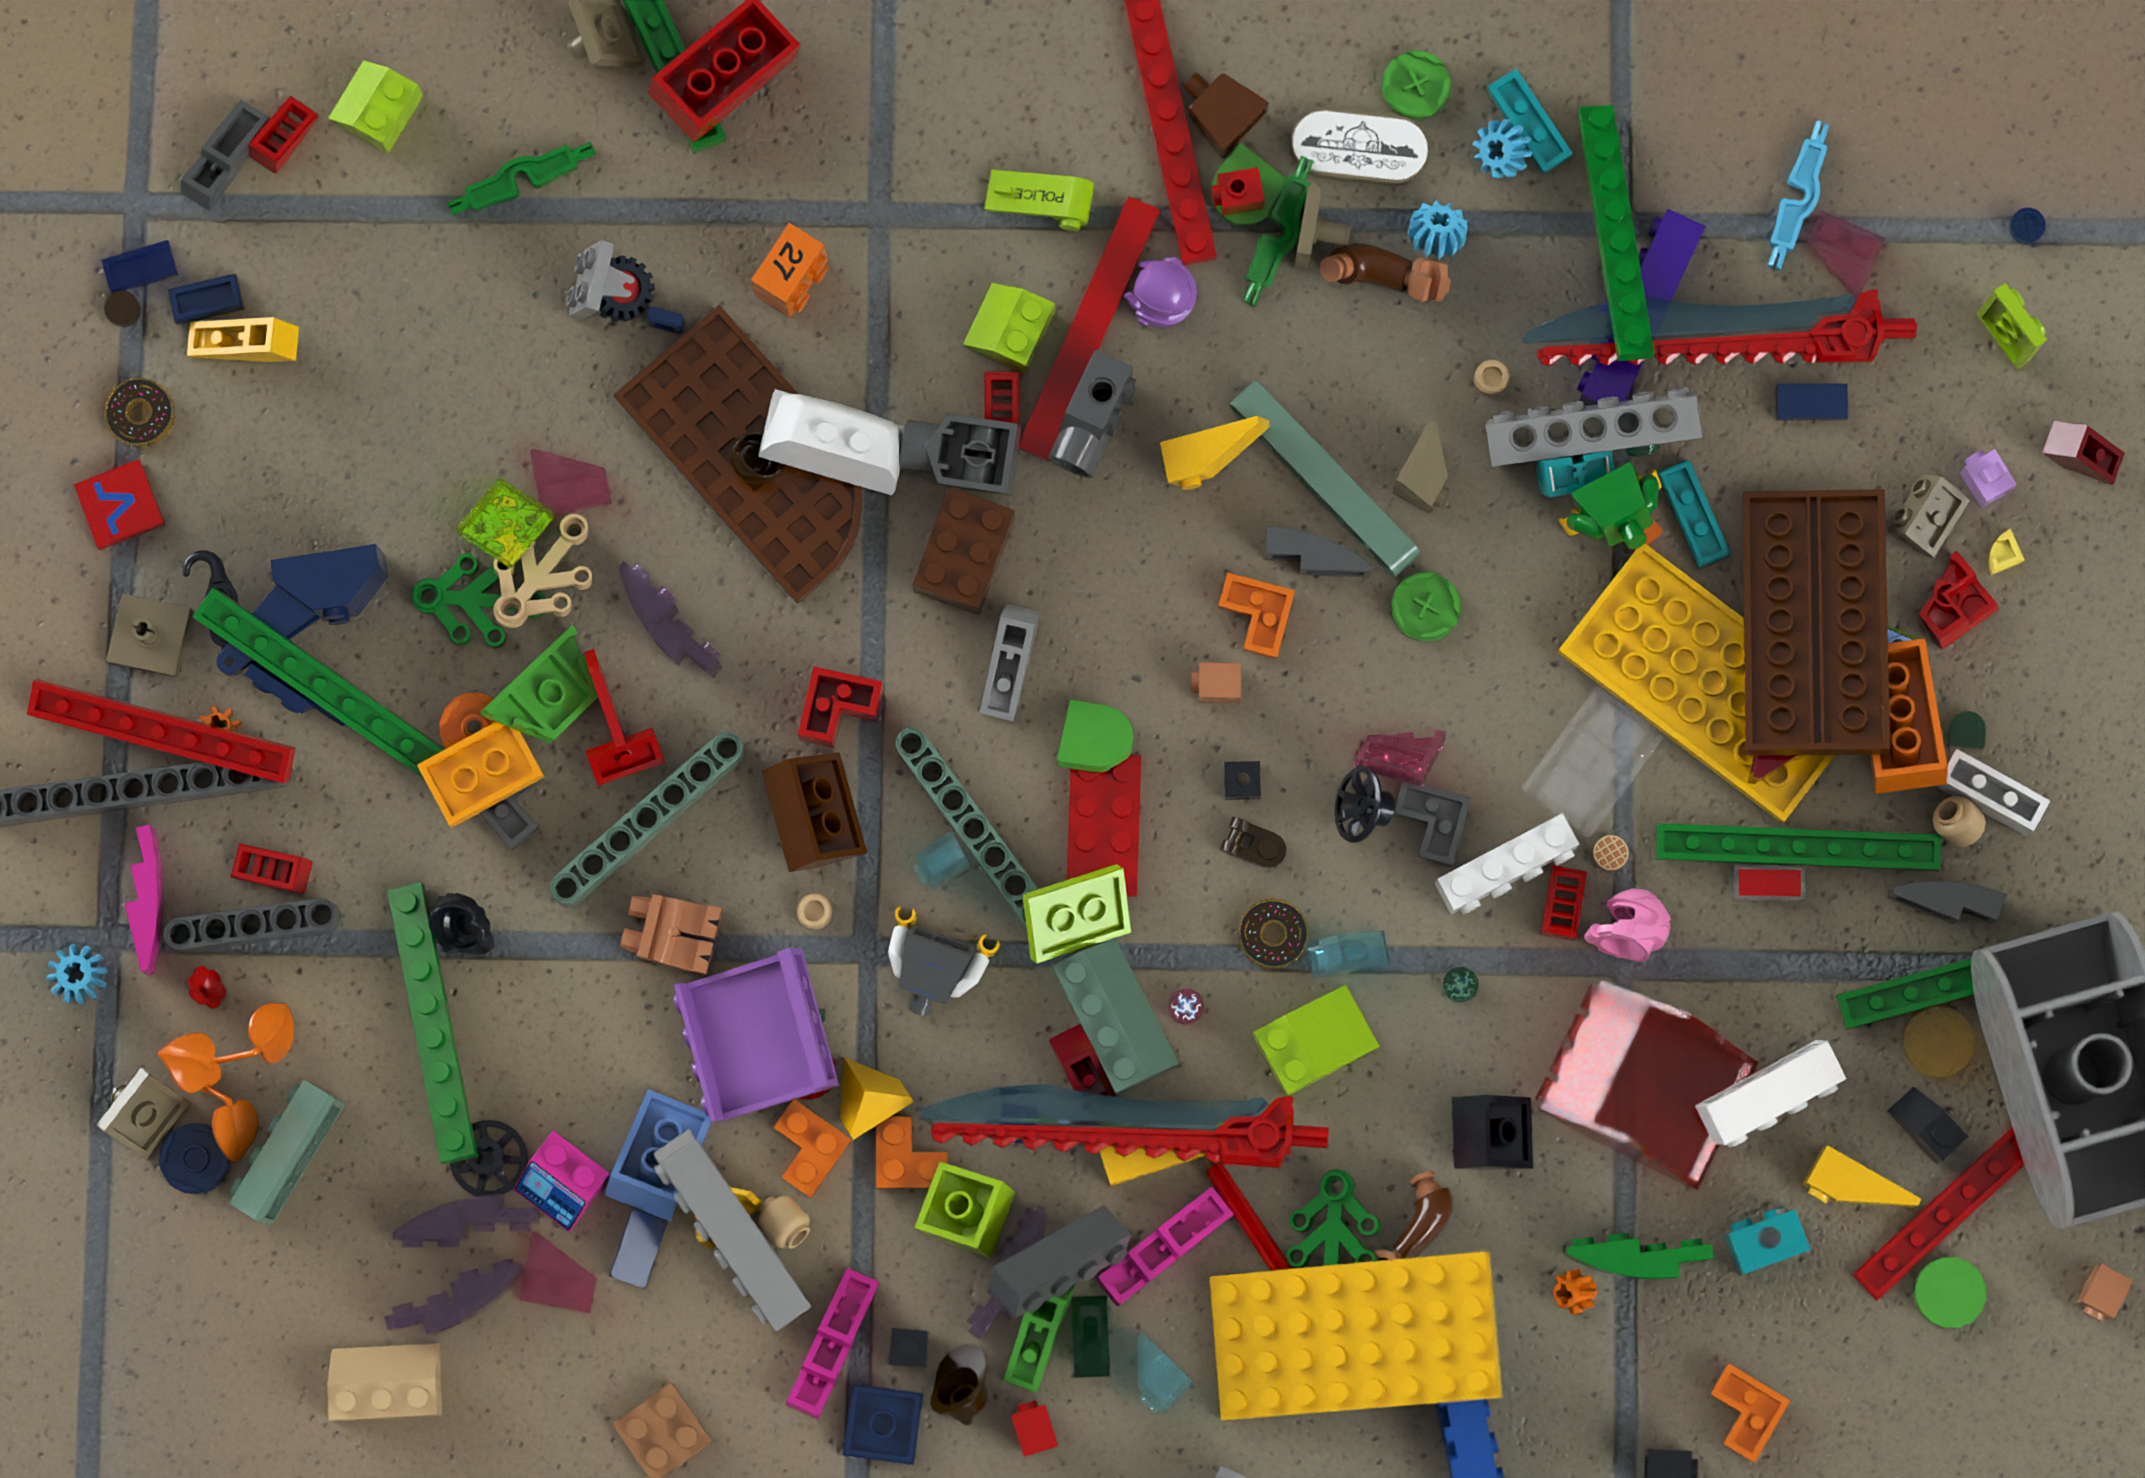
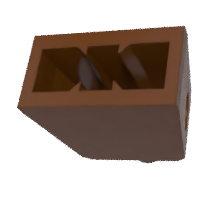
[1183,72,1269,158]

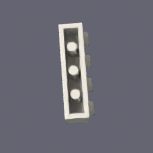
[1435,813,1579,915]
[1695,1040,1846,1148]

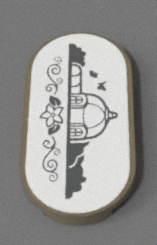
[1291,108,1429,186]

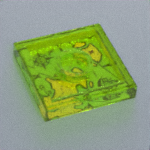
[455,477,555,569]

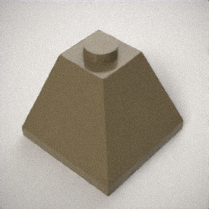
[1392,419,1450,513]

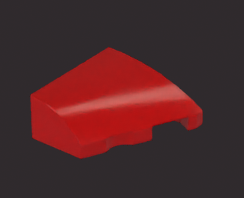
[1919,551,1999,650]

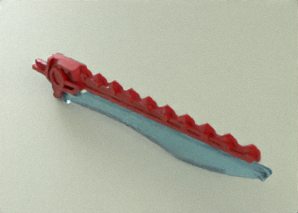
[1522,289,1917,367]
[919,1084,1329,1168]

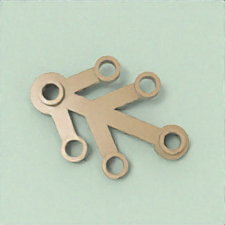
[493,514,592,628]

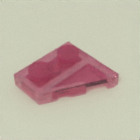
[1806,210,1885,300]
[530,449,612,516]
[1355,730,1446,786]
[519,1232,597,1314]

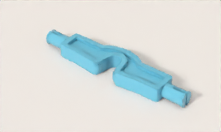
[1767,121,1830,271]

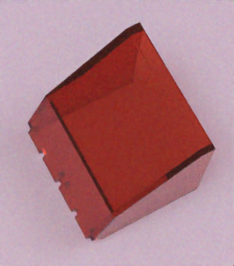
[1535,981,1759,1190]

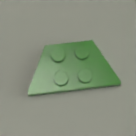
[479,625,598,744]

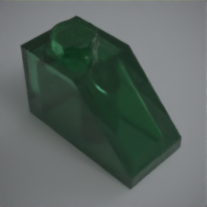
[1071,1295,1110,1378]

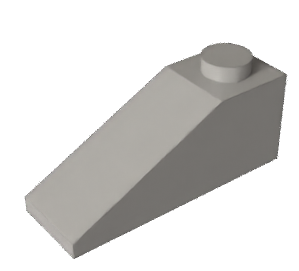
[980,603,1040,722]

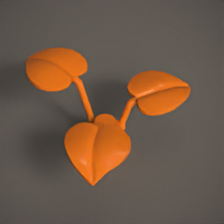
[157,1003,294,1163]

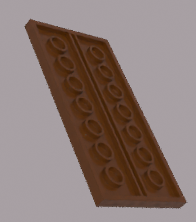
[1743,489,1890,756]

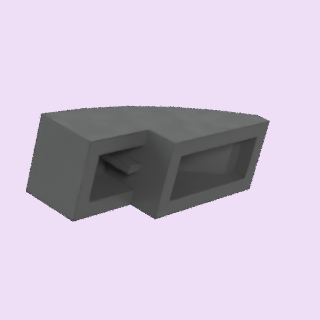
[181,100,270,211]
[1265,526,1371,578]
[1887,881,2007,924]

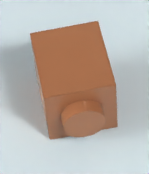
[1191,662,1242,703]
[2076,1263,2134,1322]

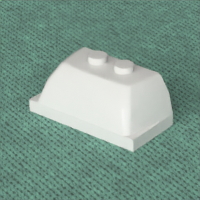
[758,389,905,495]

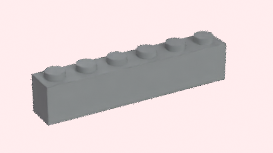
[653,1129,811,1331]

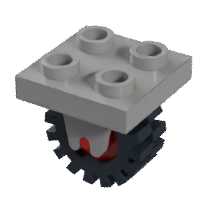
[566,240,655,322]

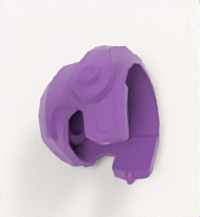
[1124,257,1197,328]

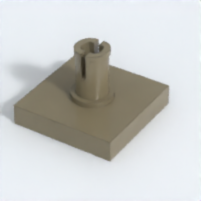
[568,0,643,68]
[1294,185,1351,271]
[106,594,193,678]
[96,1068,190,1159]

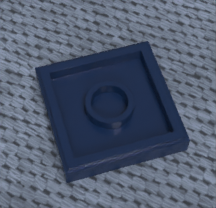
[842,1384,924,1465]

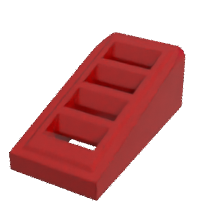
[248,95,319,174]
[984,371,1020,425]
[231,843,312,895]
[1540,865,1587,941]

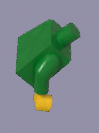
[1559,462,1662,549]

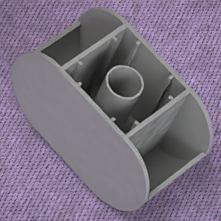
[1971,911,2145,1230]

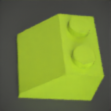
[328,60,424,153]
[963,283,1055,374]
[914,1162,1016,1259]

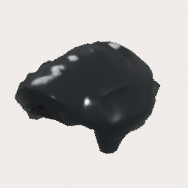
[428,893,495,955]

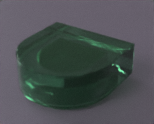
[1947,711,1986,750]

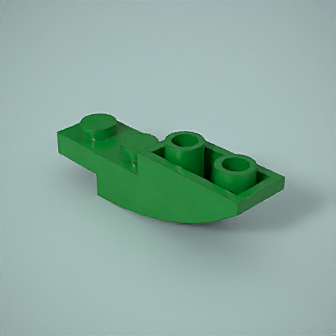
[1564,1233,1714,1280]

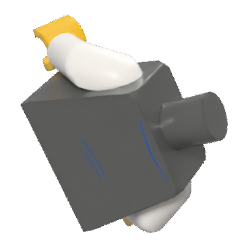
[888,906,1000,1016]

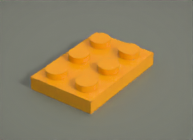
[417,722,545,828]

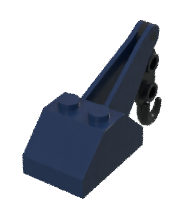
[183,544,388,677]

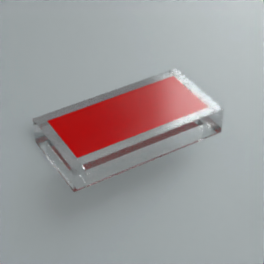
[1733,865,1805,902]

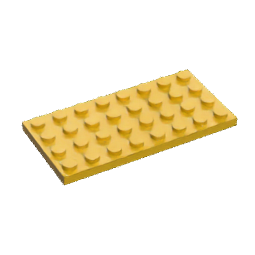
[1557,544,1835,824]
[1209,1251,1502,1420]

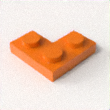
[1218,572,1295,659]
[773,1099,852,1198]
[876,1116,948,1189]
[1709,1363,1791,1463]

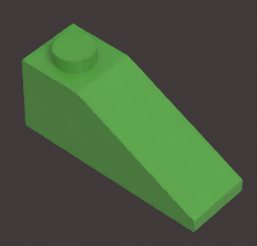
[1003,1284,1076,1393]

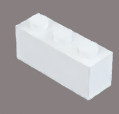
[1936,748,2050,837]

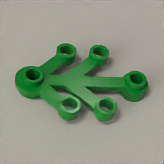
[411,554,546,648]
[1286,1169,1382,1268]

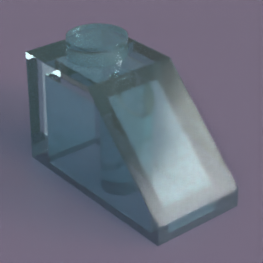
[913,831,970,890]
[1306,930,1391,978]
[1137,1332,1194,1414]

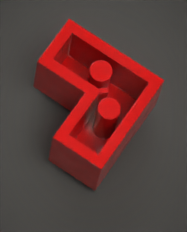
[797,666,884,748]

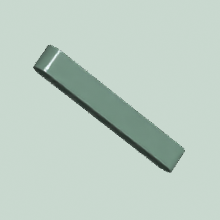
[1229,380,1420,577]
[895,727,1038,929]
[550,732,745,907]

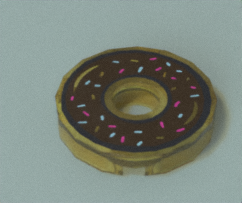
[104,377,175,447]
[1238,898,1309,970]

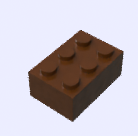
[912,487,1015,615]

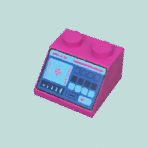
[513,1130,611,1233]

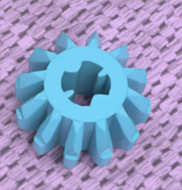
[1472,119,1533,179]
[1408,200,1468,260]
[46,944,108,1005]

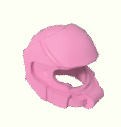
[1584,888,1671,962]

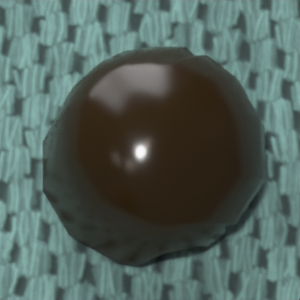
[730,431,782,484]

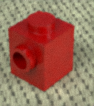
[1211,167,1265,216]
[1011,1400,1058,1457]

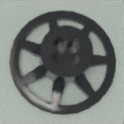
[1334,766,1395,843]
[450,1120,528,1198]

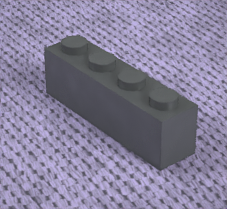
[988,1205,1131,1318]

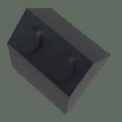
[1452,1095,1533,1170]

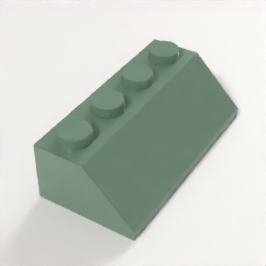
[1052,938,1179,1096]
[229,1080,345,1227]

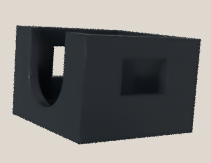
[1224,761,1261,800]

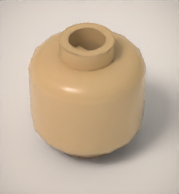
[1932,795,1986,847]
[757,1195,810,1249]

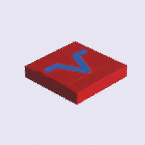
[73,459,165,550]

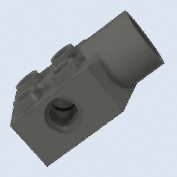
[1048,350,1136,478]
[900,414,1022,496]

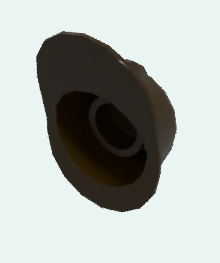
[930,1344,988,1425]

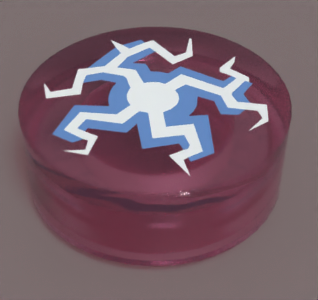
[1168,989,1204,1025]

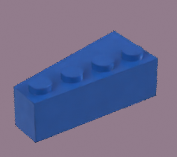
[1435,1399,1504,1478]

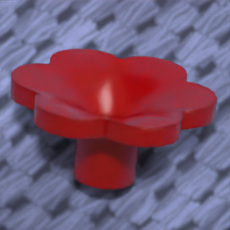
[188,966,226,1009]

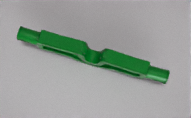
[447,141,596,216]
[1242,156,1314,307]

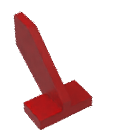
[584,649,665,786]

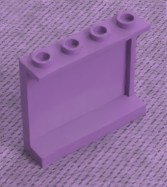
[674,948,840,1122]

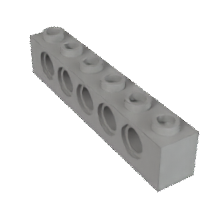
[1486,387,1703,467]

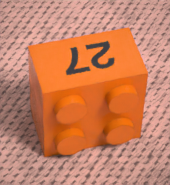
[751,223,829,318]

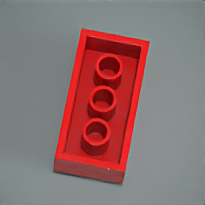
[647,0,801,143]

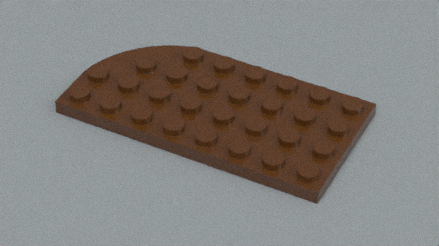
[613,305,862,604]

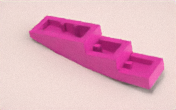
[125,824,164,975]
[1095,1186,1234,1307]
[786,1268,880,1420]

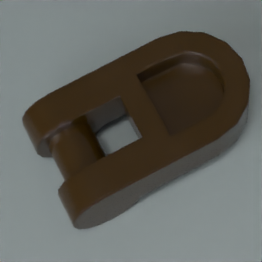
[1219,817,1286,869]

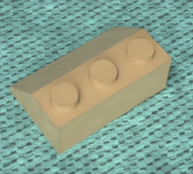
[327,1343,442,1421]

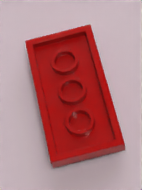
[1067,755,1141,897]

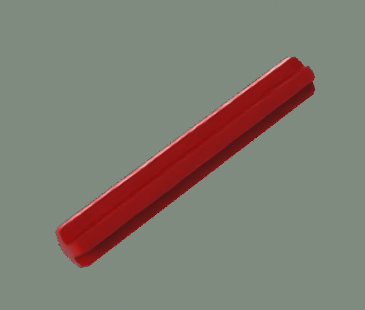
[1206,1162,1293,1271]

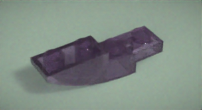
[619,561,723,678]
[392,1194,540,1248]
[967,1205,1045,1340]
[384,1259,525,1335]

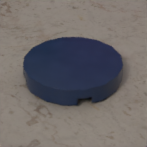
[159,1123,231,1195]

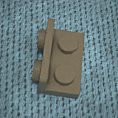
[1888,474,1971,558]

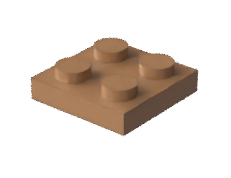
[612,1382,713,1478]

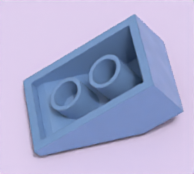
[605,1089,711,1222]

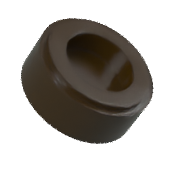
[104,291,141,327]

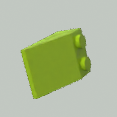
[1252,985,1380,1096]

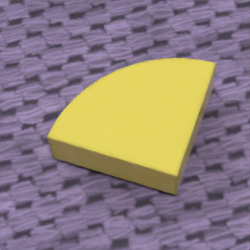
[1988,529,2025,576]

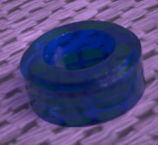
[2009,208,2046,244]

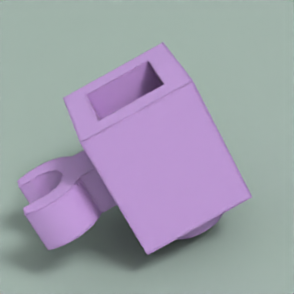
[1959,449,2017,509]

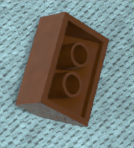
[762,752,867,872]

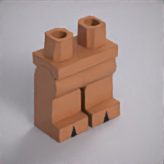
[620,894,723,977]

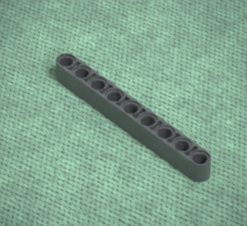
[0,762,294,827]

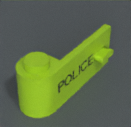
[984,169,1095,231]

